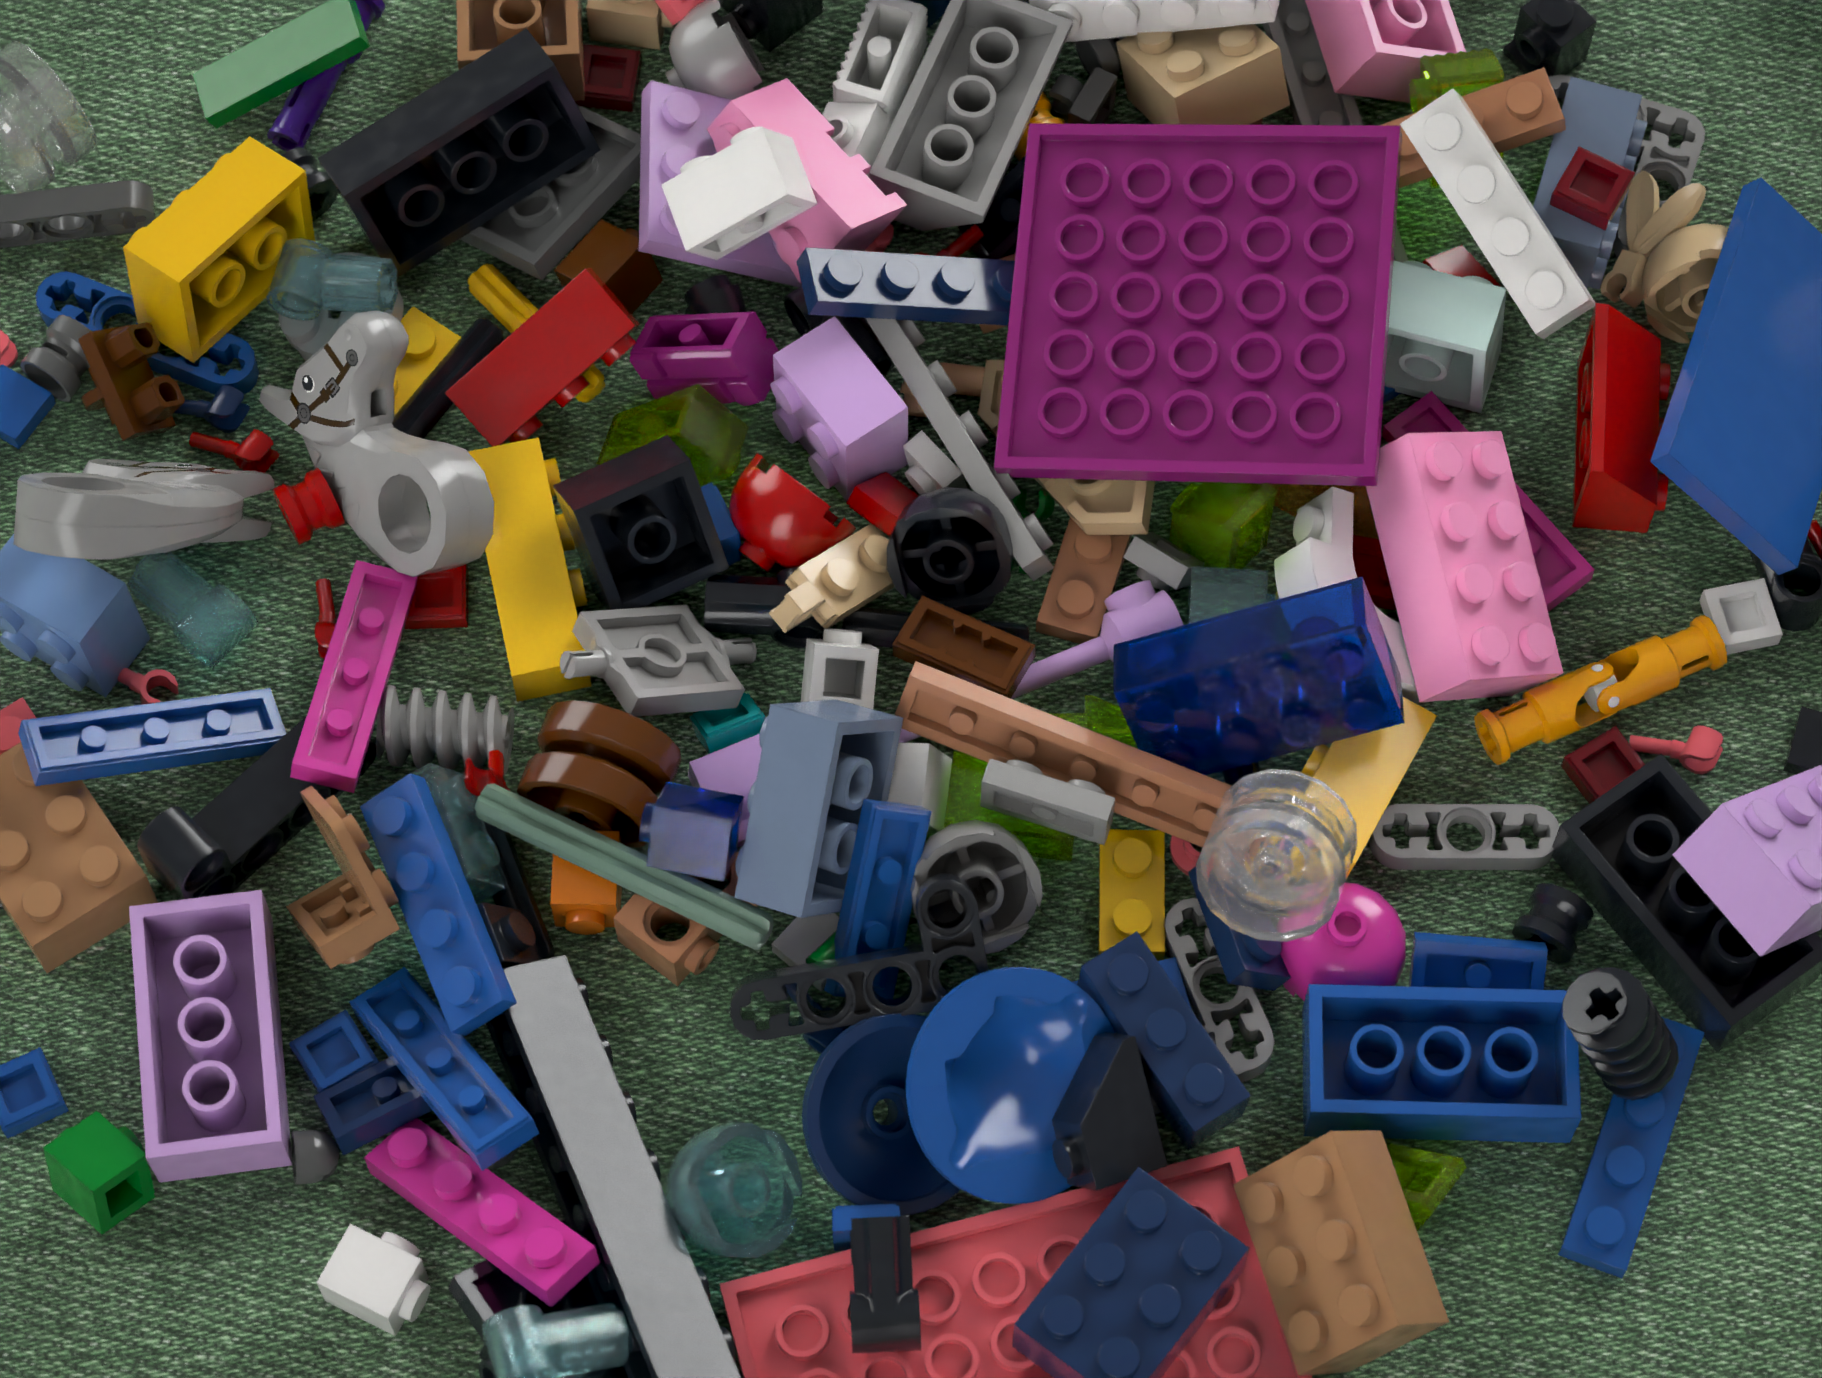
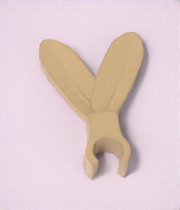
[1601,171,1706,308]

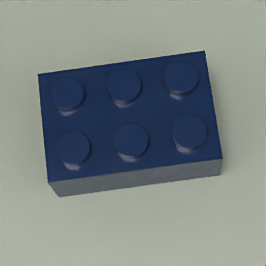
[1012,1167,1249,1378]

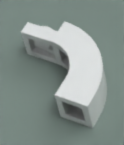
[1274,487,1419,703]

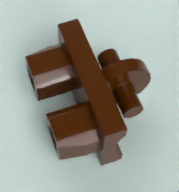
[78,322,185,441]

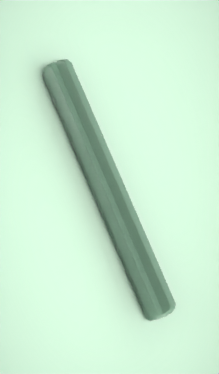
[474,783,774,950]

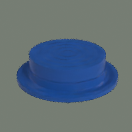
[906,967,1115,1204]

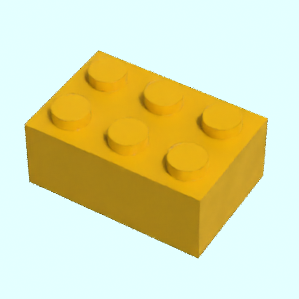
[123,136,317,363]

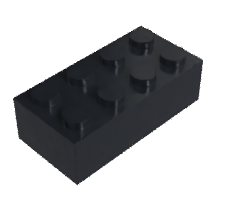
[318,28,601,280]
[1552,754,1822,1052]

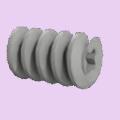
[376,685,515,775]

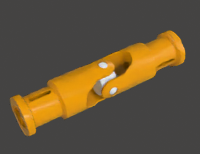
[1474,615,1727,765]

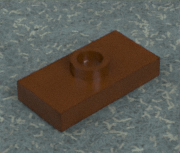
[892,596,1036,698]

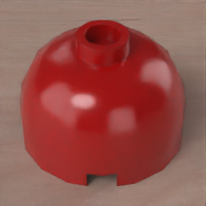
[729,453,856,572]

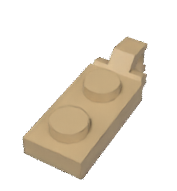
[769,523,895,633]

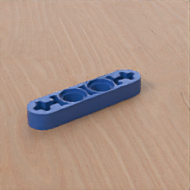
[36,272,259,395]

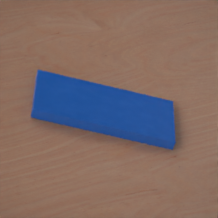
[1650,177,1822,575]

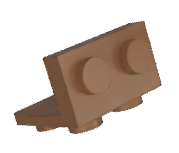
[286,785,400,969]

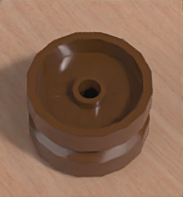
[517,700,682,848]

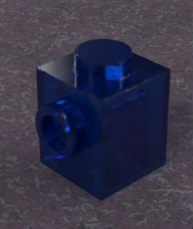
[639,782,744,881]

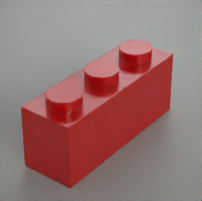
[445,268,640,447]

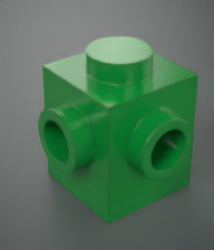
[43,1111,156,1235]

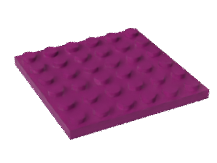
[994,123,1402,486]

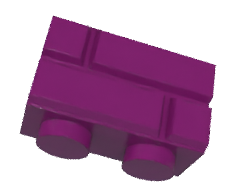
[629,312,779,407]

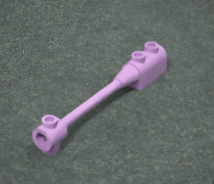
[688,580,1188,847]

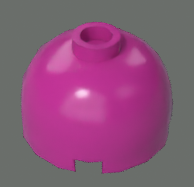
[1277,882,1406,1001]

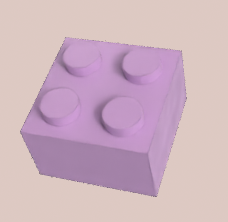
[771,316,908,502]

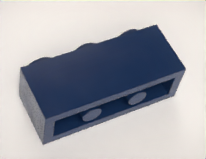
[1077,931,1251,1150]

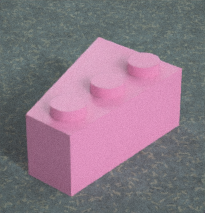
[707,78,907,284]

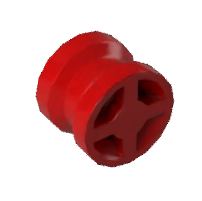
[272,468,345,545]

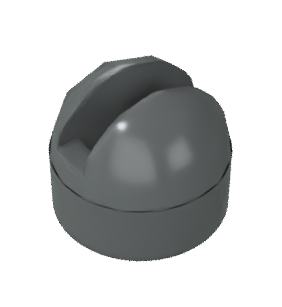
[291,1130,340,1185]

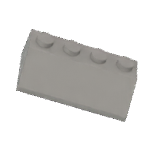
[869,0,1073,231]

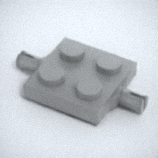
[560,605,757,717]

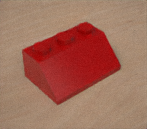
[1572,303,1671,533]

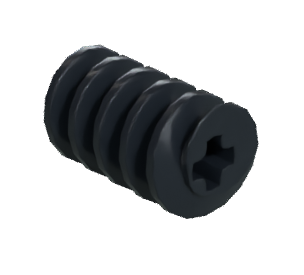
[1563,967,1679,1100]

